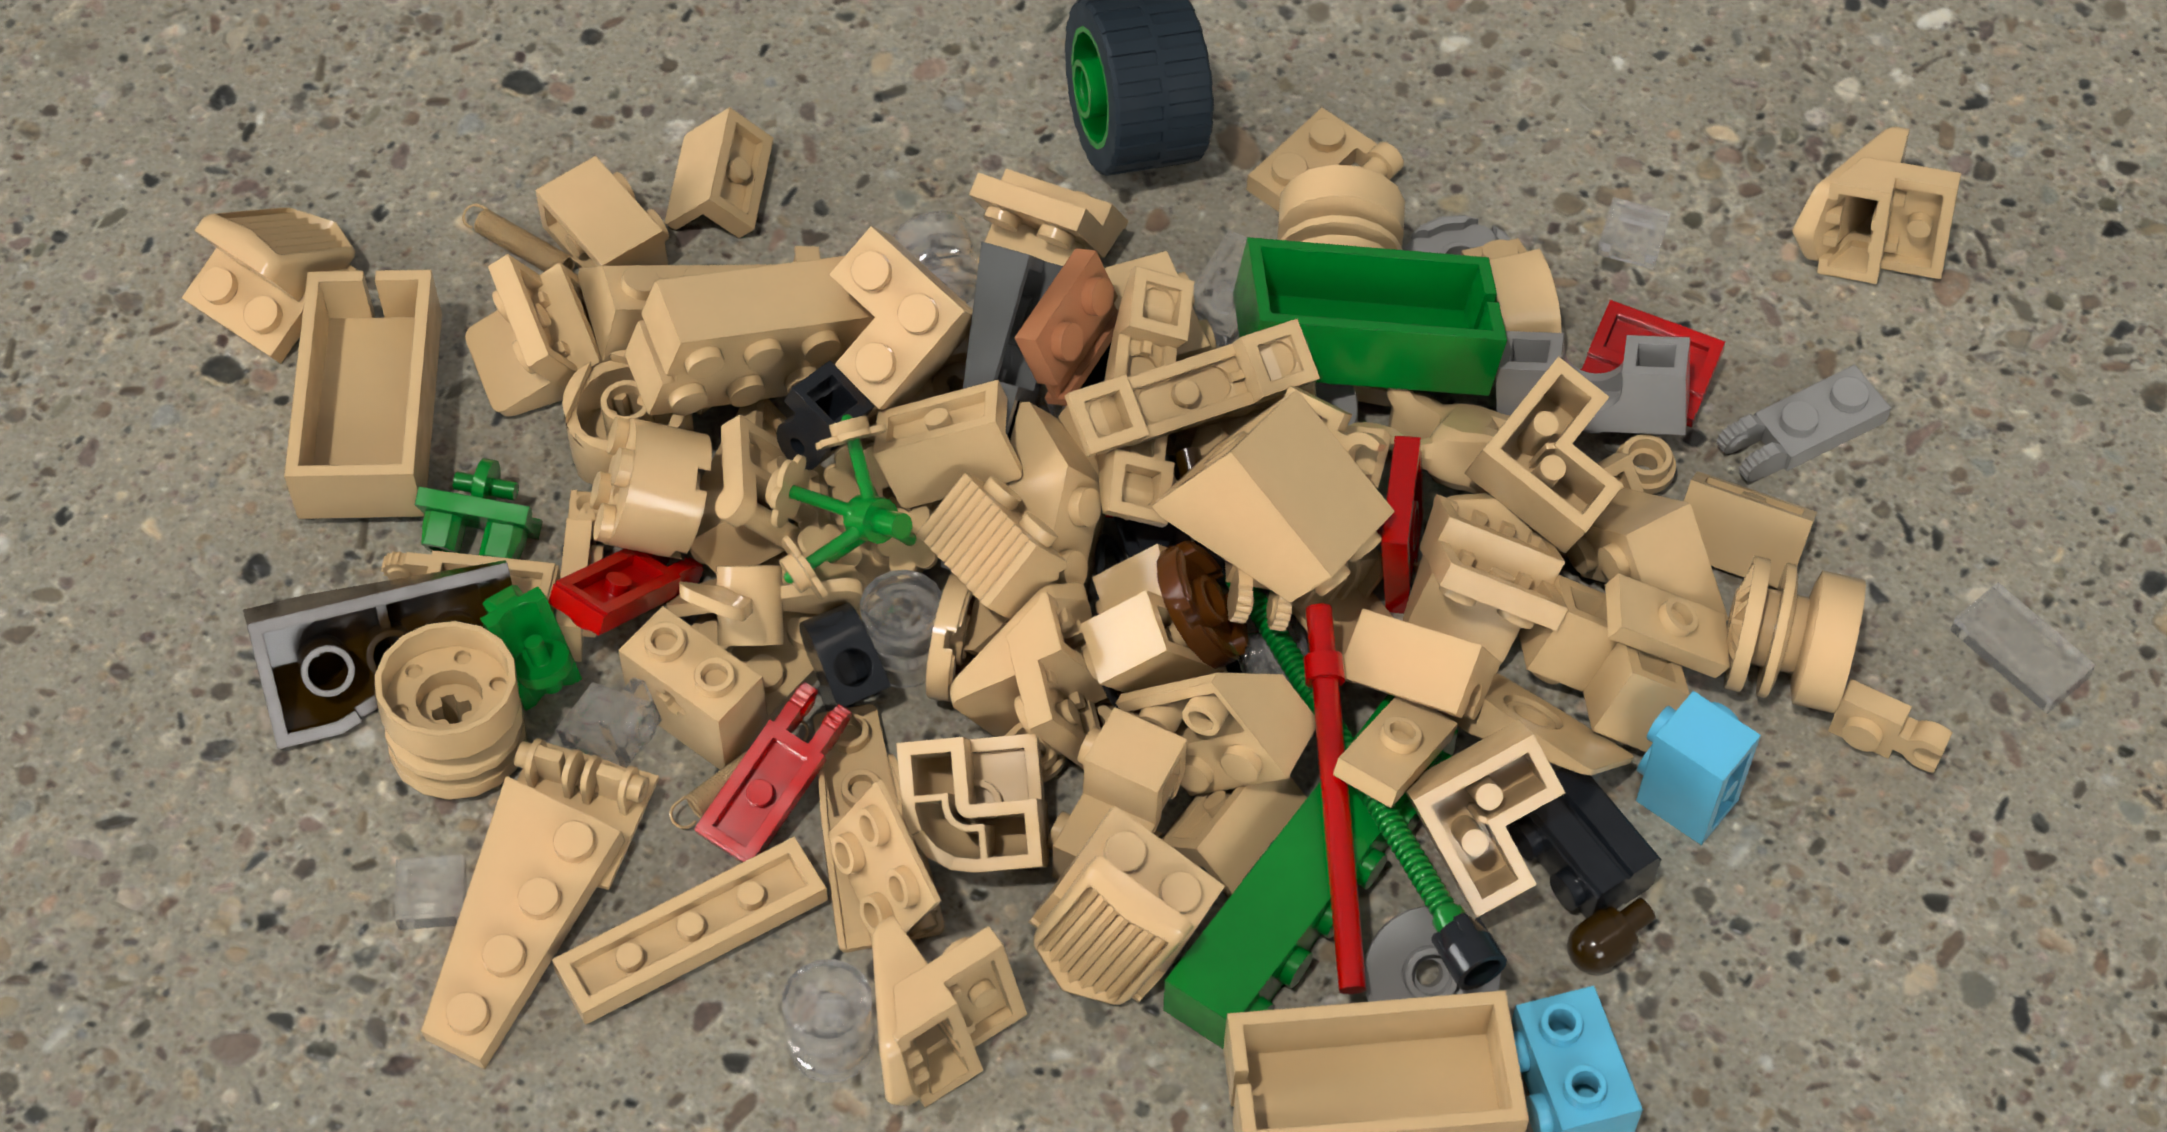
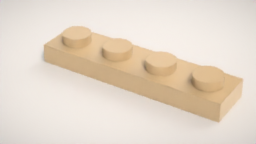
[552,836,828,1025]

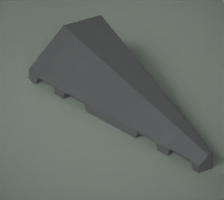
[941,241,1063,570]

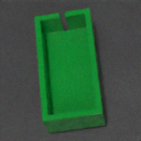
[1233,237,1507,396]

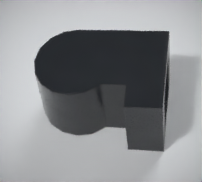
[776,360,875,470]
[799,602,891,712]

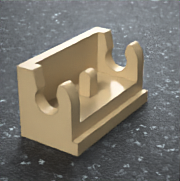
[1343,609,1501,720]

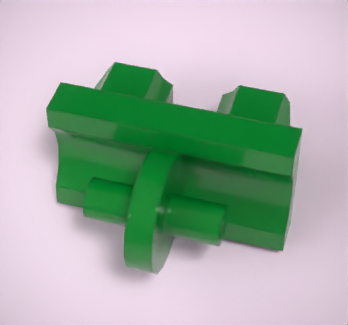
[414,458,543,559]
[480,585,582,711]

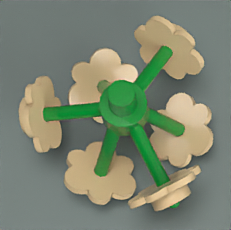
[765,414,938,599]

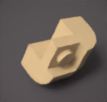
[896,734,1050,873]

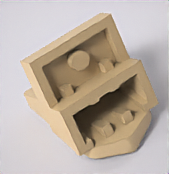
[1793,126,1961,284]
[969,168,1128,283]
[182,207,359,364]
[465,254,602,417]
[1403,493,1569,664]
[950,582,1117,769]
[1028,805,1225,1005]
[872,915,1027,1108]

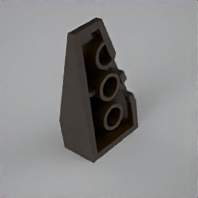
[243,560,512,749]

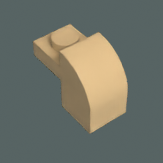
[1461,238,1562,333]

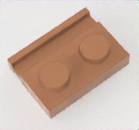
[1014,248,1119,406]

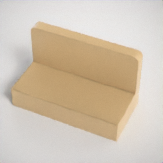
[664,107,774,238]
[873,380,1022,509]
[1684,471,1817,589]
[1162,775,1307,899]

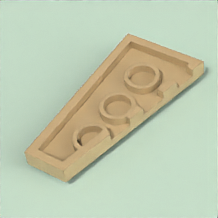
[421,776,625,1070]

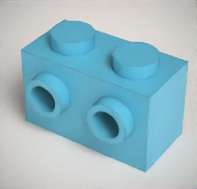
[1636,691,1761,845]
[1511,986,1643,1132]

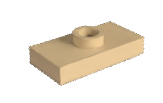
[1605,573,1730,678]
[1333,697,1458,808]

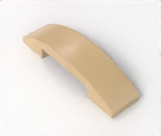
[1098,266,1195,528]
[1064,319,1320,457]

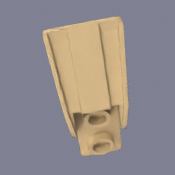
[1438,673,1633,776]
[813,704,944,953]

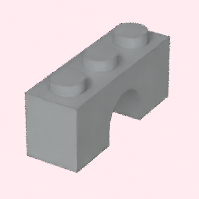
[1496,331,1690,436]

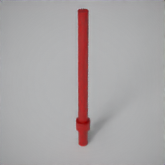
[1303,603,1367,995]

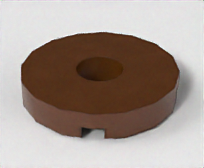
[1156,540,1248,669]

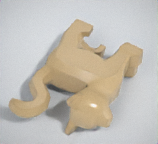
[1349,388,1510,494]

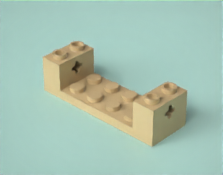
[618,401,943,770]

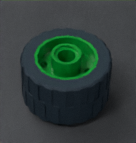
[1065,0,1214,176]

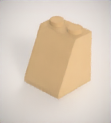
[1152,389,1395,603]

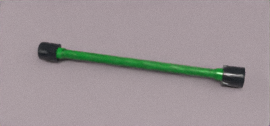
[1194,540,1507,990]

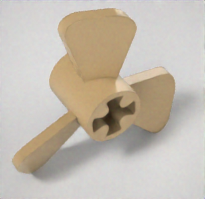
[666,565,862,646]

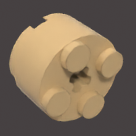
[562,350,695,485]
[590,417,712,559]

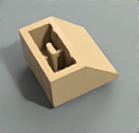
[1115,673,1316,796]

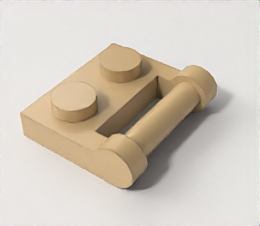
[1246,108,1404,212]
[715,415,830,554]

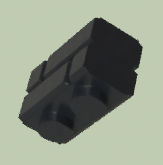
[1508,767,1661,918]

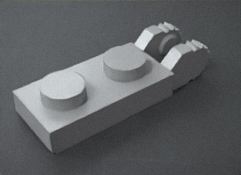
[1716,364,1891,482]

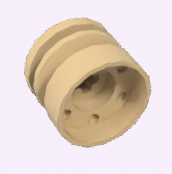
[1277,164,1405,250]
[1724,555,1866,713]
[375,621,527,800]

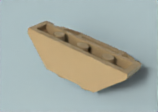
[963,402,1106,656]

